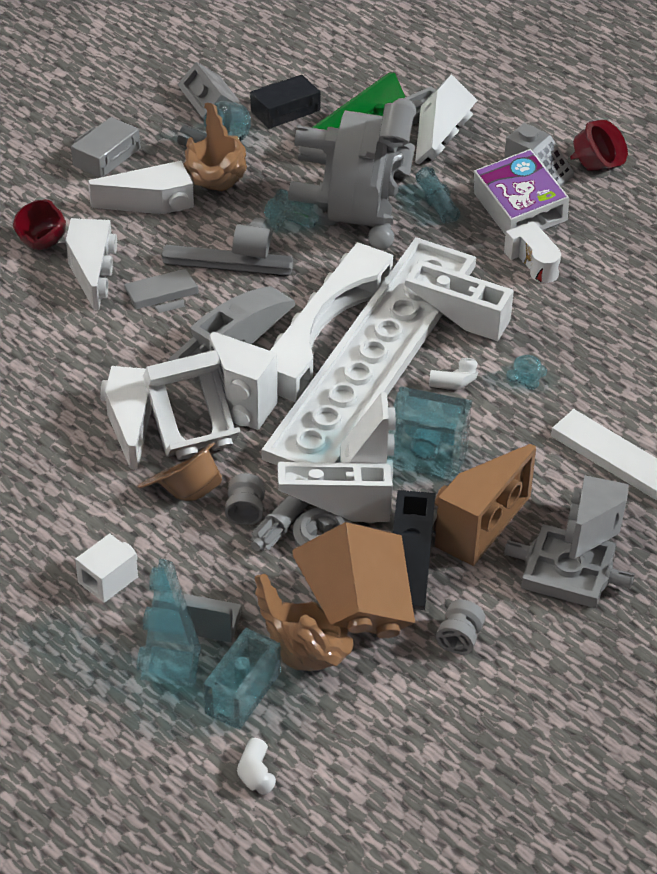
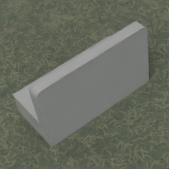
[178,62,245,120]
[154,590,241,643]

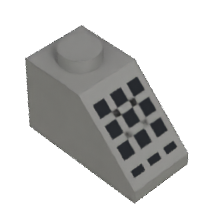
[504,123,574,187]

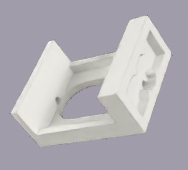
[143,350,241,460]

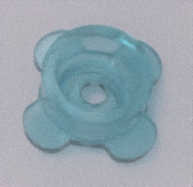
[506,355,547,389]

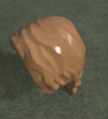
[183,102,247,192]
[255,574,354,671]

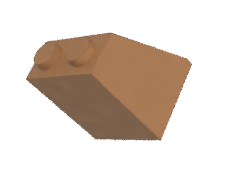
[292,522,415,638]

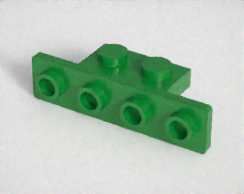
[312,72,405,163]

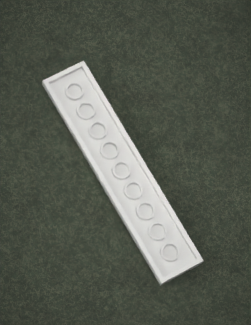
[261,237,476,466]

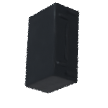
[250,75,321,129]

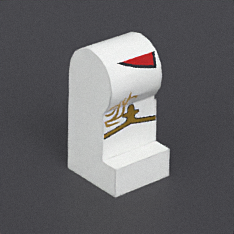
[504,221,561,283]

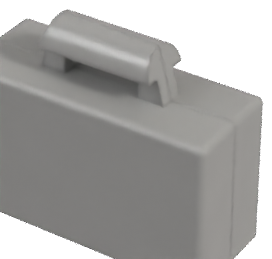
[71,117,141,178]
[124,269,199,313]

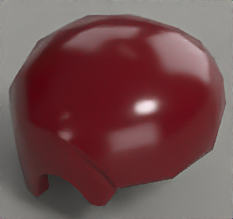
[13,199,66,250]

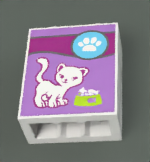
[474,149,569,235]

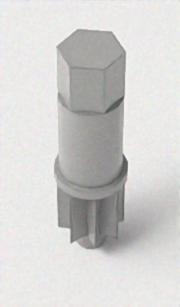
[250,495,309,551]

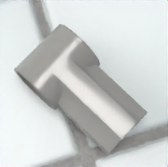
[232,217,273,259]

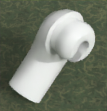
[429,358,479,390]

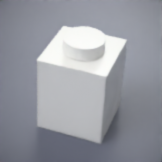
[75,533,138,603]

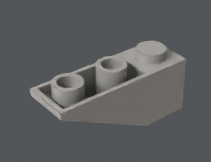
[564,475,629,559]

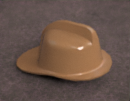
[138,442,222,501]

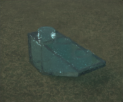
[136,558,201,687]

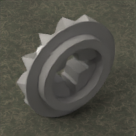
[293,508,351,547]

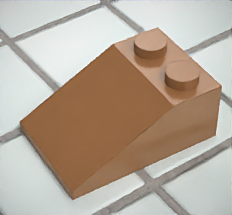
[433,444,536,566]

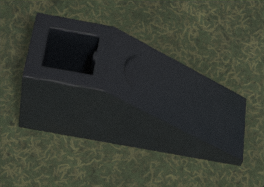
[393,490,436,610]

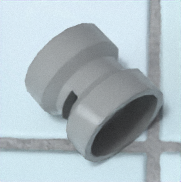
[225,473,265,525]
[436,599,486,655]

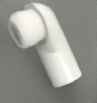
[237,738,276,795]

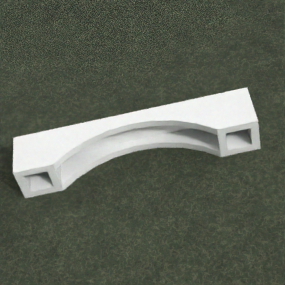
[270,242,393,402]

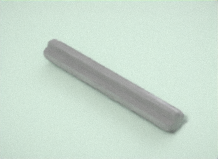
[162,244,293,276]

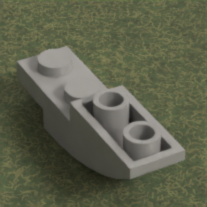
[169,286,296,383]

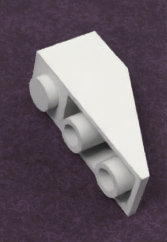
[415,74,478,165]
[66,218,117,310]
[340,392,396,482]

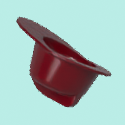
[570,120,628,171]

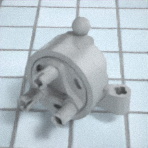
[288,98,416,250]

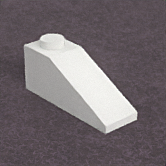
[88,161,194,214]
[405,260,514,341]
[100,366,152,470]
[277,462,393,523]

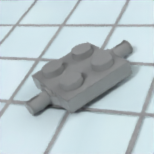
[504,524,635,609]

